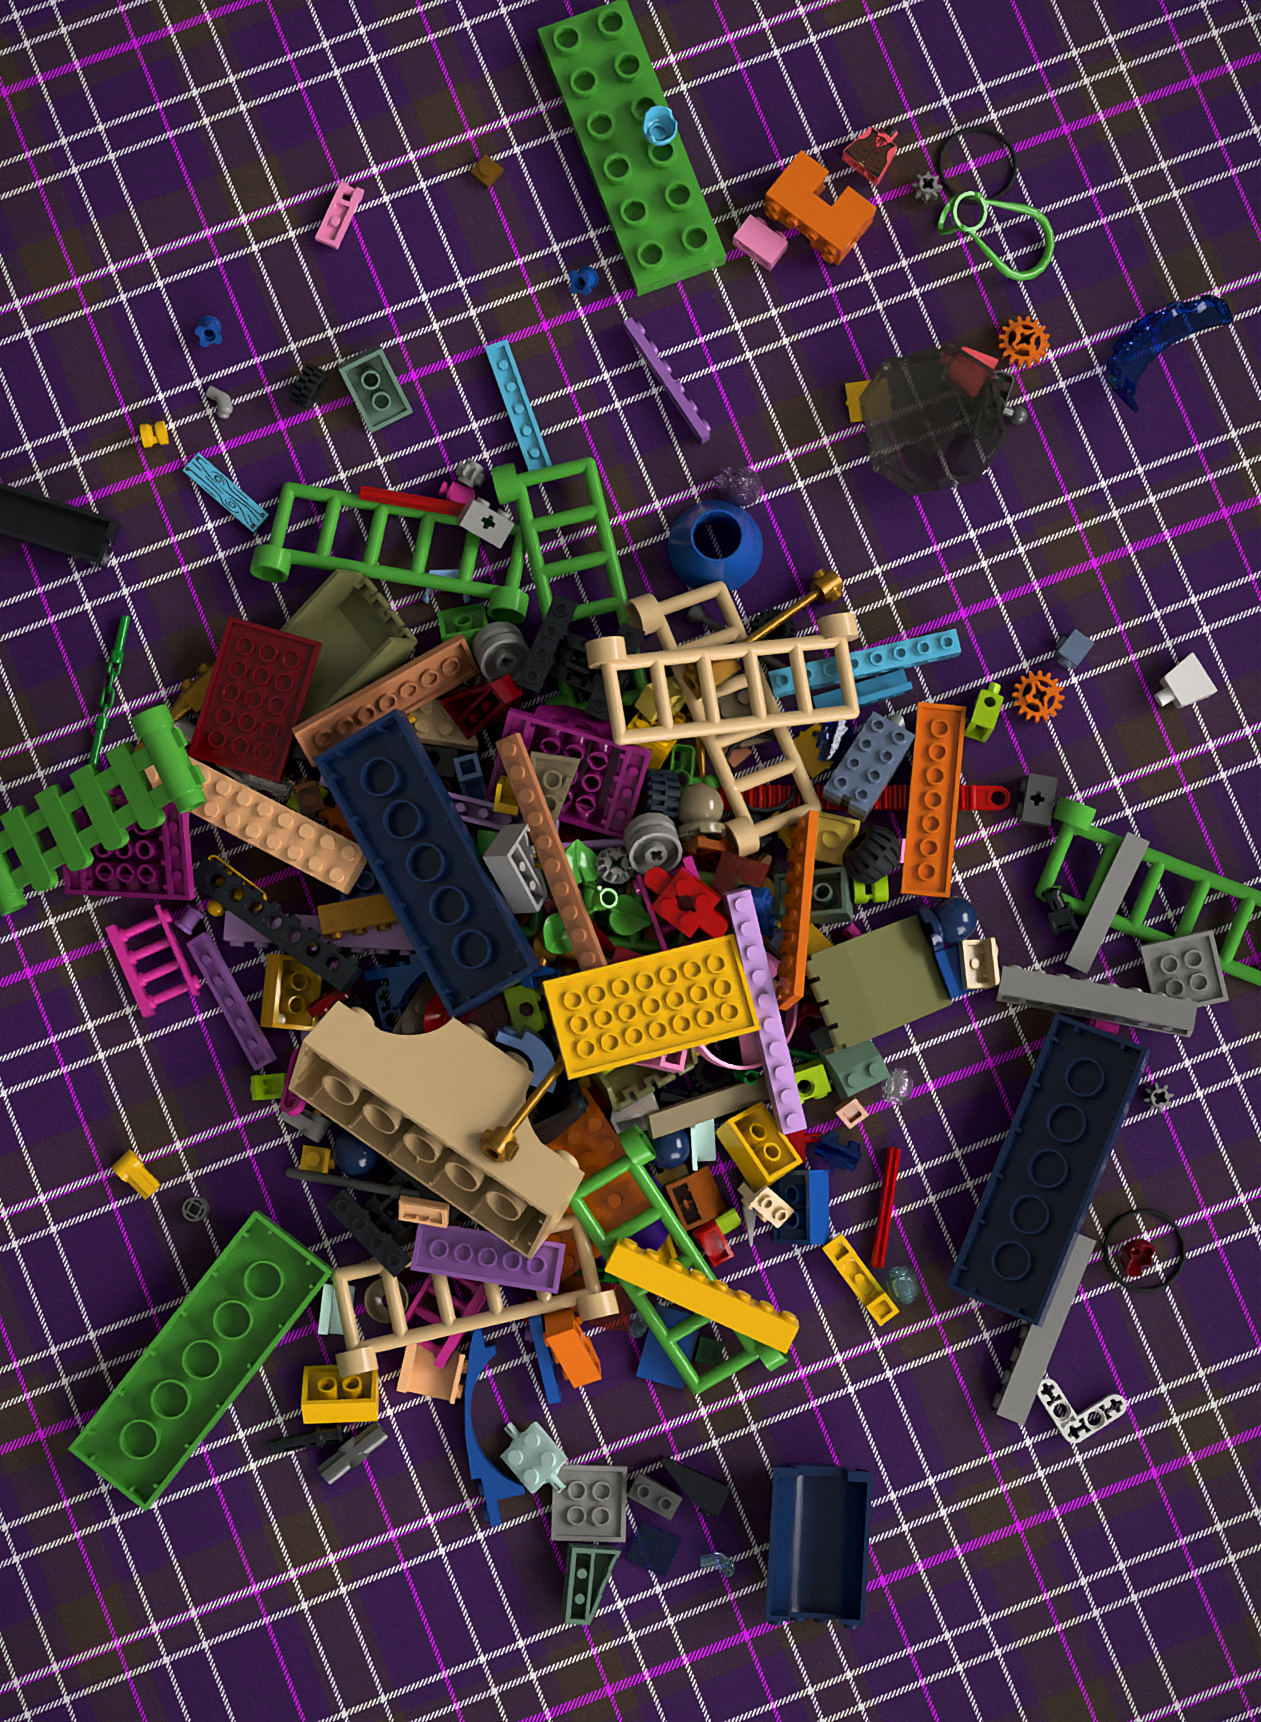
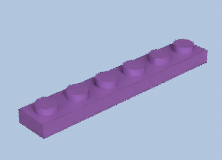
[623,317,711,445]
[186,931,277,1071]

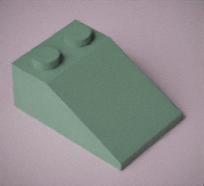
[337,344,413,433]
[774,866,853,924]
[809,1024,890,1100]

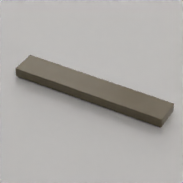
[645,1074,770,1139]

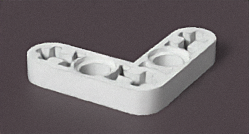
[1036,1378,1127,1443]

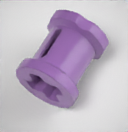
[174,903,205,935]

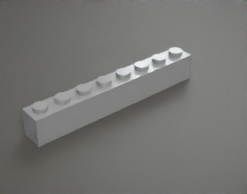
[996,965,1198,1037]
[992,1234,1096,1426]

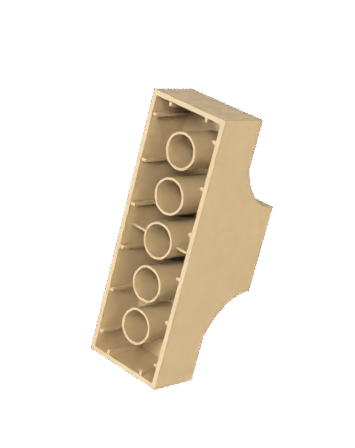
[288,1001,585,1260]

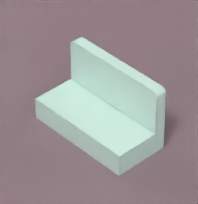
[690,1119,716,1171]
[318,1283,355,1335]

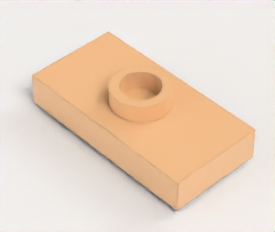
[398,1195,449,1228]

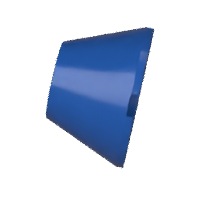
[668,500,763,591]

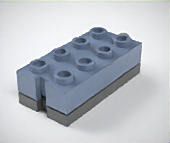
[822,711,915,822]

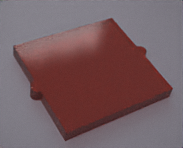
[588,1282,633,1332]

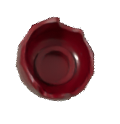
[797,998,827,1030]
[1119,1238,1155,1277]

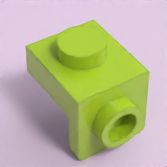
[250,1073,287,1100]

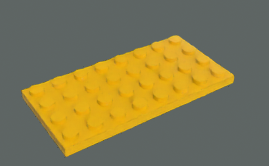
[542,934,761,1080]

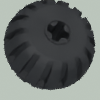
[842,825,901,884]

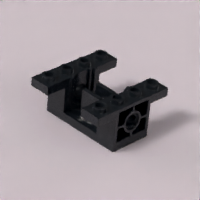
[516,594,645,722]
[325,1153,462,1278]

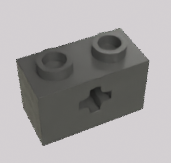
[1015,773,1058,828]
[627,1471,683,1521]

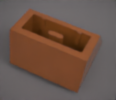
[663,1165,727,1231]

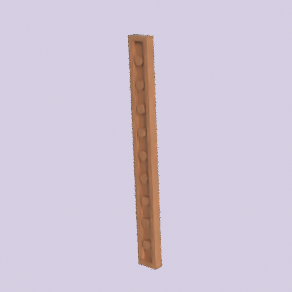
[495,733,607,972]

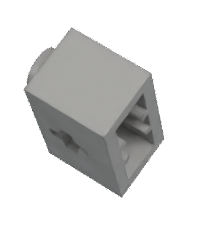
[456,497,515,549]

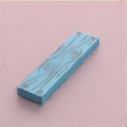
[183,453,270,534]

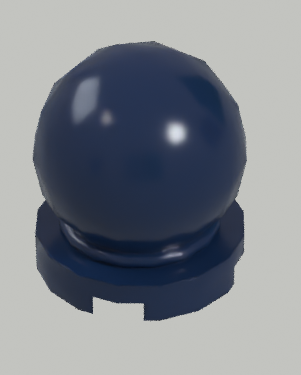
[916,896,977,952]
[333,1124,381,1176]
[645,1128,691,1169]

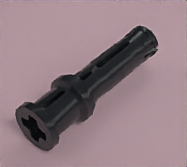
[269,1422,345,1455]

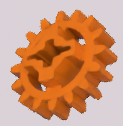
[998,316,1050,369]
[1011,670,1065,723]

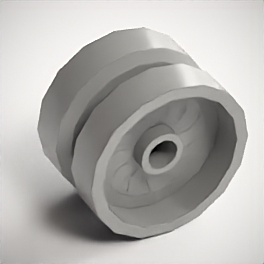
[472,622,530,681]
[623,813,683,875]

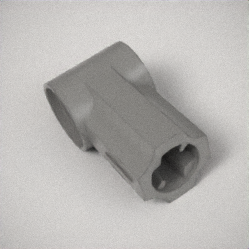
[279,1108,332,1143]

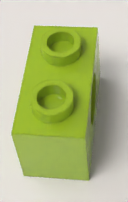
[502,985,548,1034]
[793,1058,832,1104]

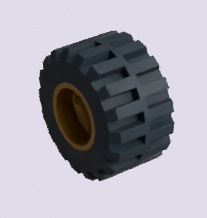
[633,768,681,824]

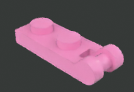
[315,181,364,250]

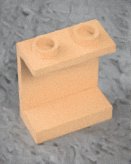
[396,1343,468,1404]

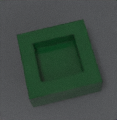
[695,1336,724,1366]

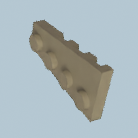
[522,751,581,851]

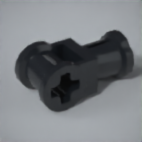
[1041,885,1079,936]

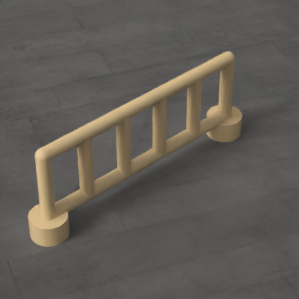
[625,581,822,860]
[585,613,860,745]
[331,1213,619,1378]

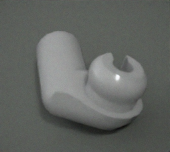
[206,386,233,419]

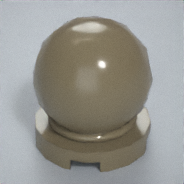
[676,783,726,841]

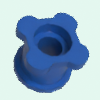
[568,266,598,295]
[195,316,222,347]

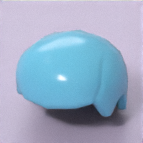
[641,105,678,146]

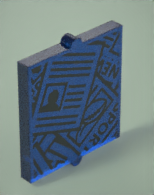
[626,1521,682,1577]

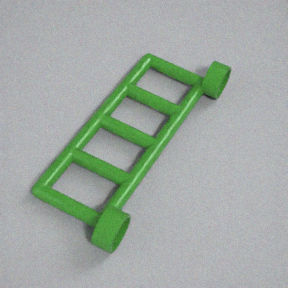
[569,1123,788,1394]

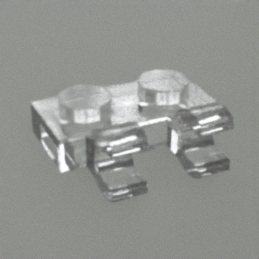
[242,773,296,798]

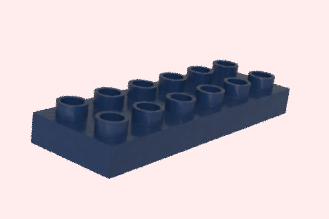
[313,709,543,1017]
[946,1013,1152,1328]

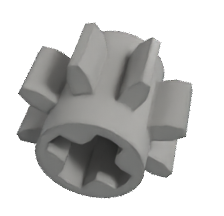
[912,171,942,203]
[455,460,485,489]
[1142,1083,1174,1113]

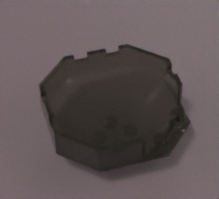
[859,344,1008,496]

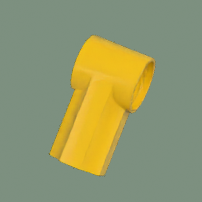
[111,1149,161,1200]

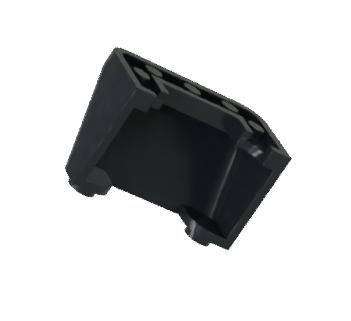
[501,1024,589,1145]

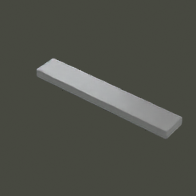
[1064,832,1150,974]

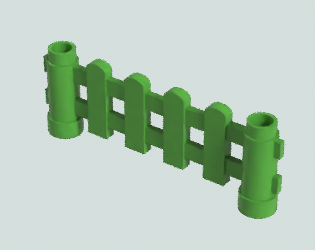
[0,704,207,916]

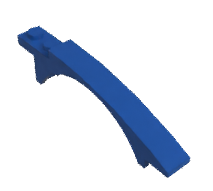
[365,954,561,1008]
[465,1328,526,1527]

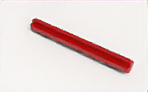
[359,485,466,517]
[870,1147,901,1268]

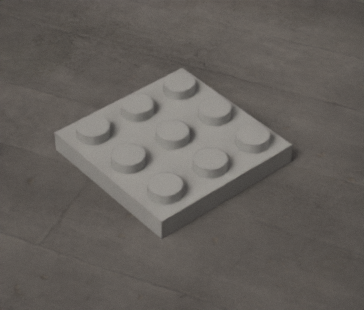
[1139,929,1229,1008]
[551,1464,627,1542]

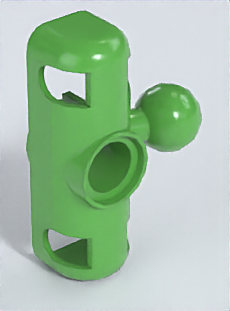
[670,744,720,791]

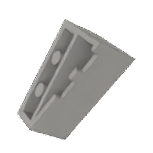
[483,823,548,914]

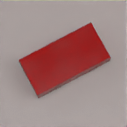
[693,1219,735,1268]

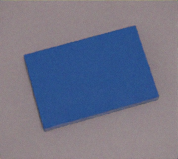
[636,1304,700,1390]

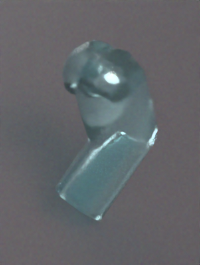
[628,1304,648,1338]
[699,1552,735,1577]

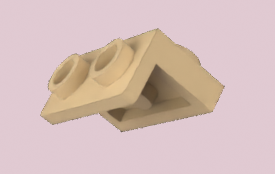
[958,937,1001,990]
[737,1183,794,1228]

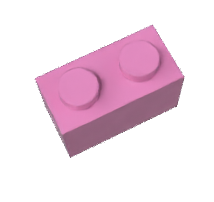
[732,214,788,271]

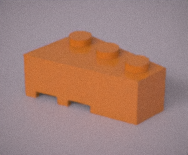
[543,1307,602,1388]

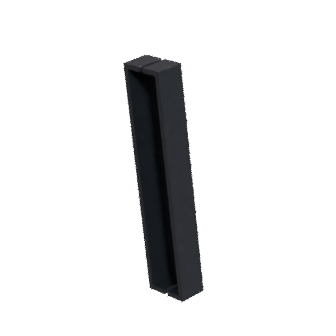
[0,483,121,570]

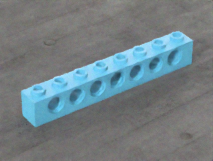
[767,629,961,699]

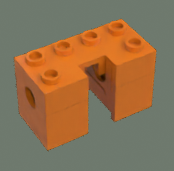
[763,150,877,266]

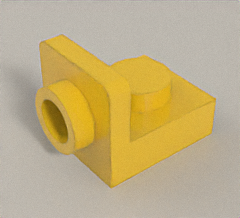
[300,1145,336,1174]

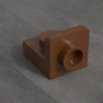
[293,777,325,816]

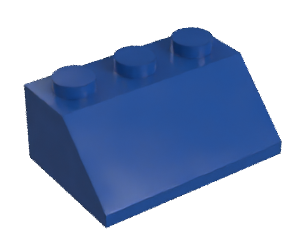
[772,1170,830,1245]

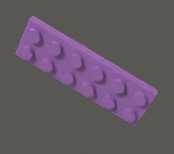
[410,1223,566,1294]

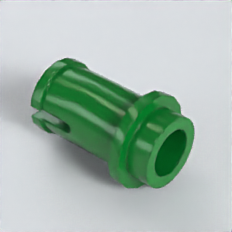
[733,1062,759,1085]

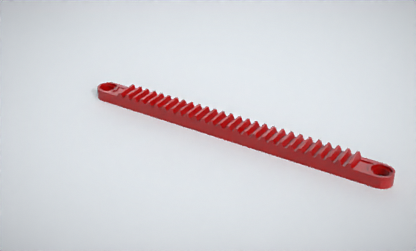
[681,785,1011,811]

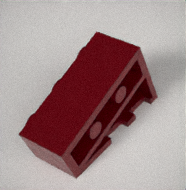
[439,674,523,740]

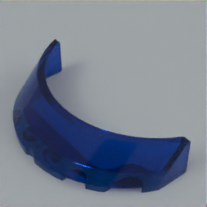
[1106,294,1234,413]

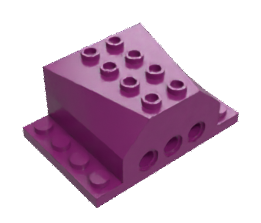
[486,705,653,840]
[63,788,195,900]

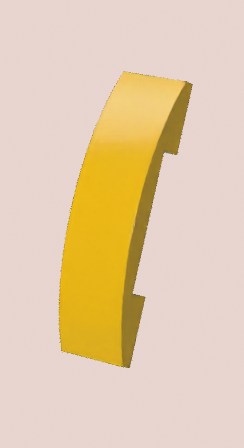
[822,1233,900,1326]

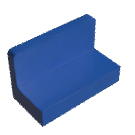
[932,945,976,999]

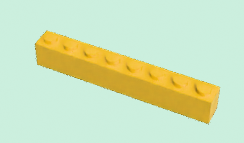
[605,1238,799,1354]

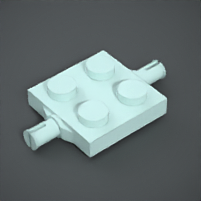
[500,1422,568,1494]

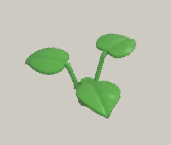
[542,839,652,954]

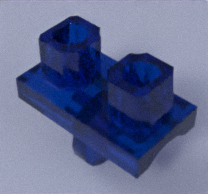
[812,720,854,762]
[814,1130,863,1173]

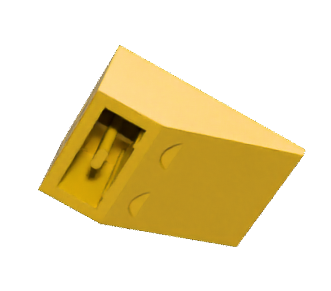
[626,711,691,769]

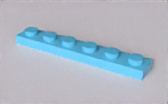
[485,339,552,471]

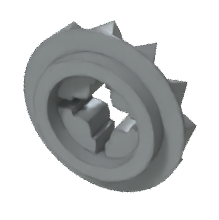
[595,846,635,884]

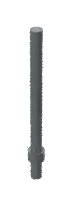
[286,1167,422,1199]

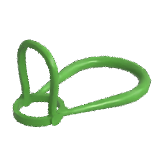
[937,191,1055,281]

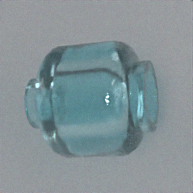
[885,1265,920,1304]

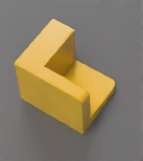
[493,775,520,816]

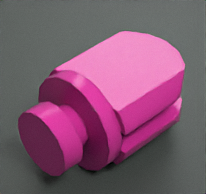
[438,481,476,503]

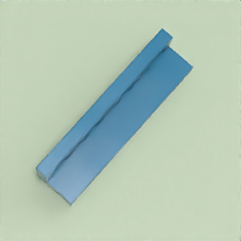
[811,669,913,709]

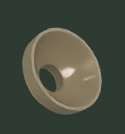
[364,1279,409,1323]

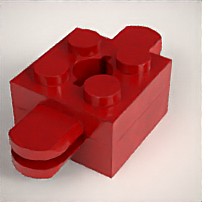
[644,866,728,938]

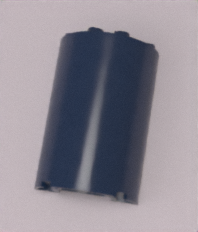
[765,1463,873,1629]

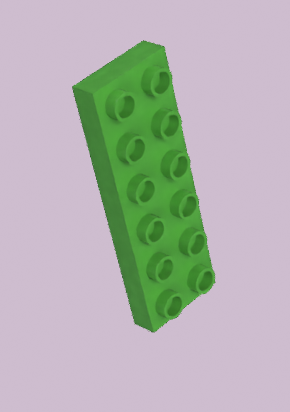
[537,0,726,297]
[68,1210,335,1511]

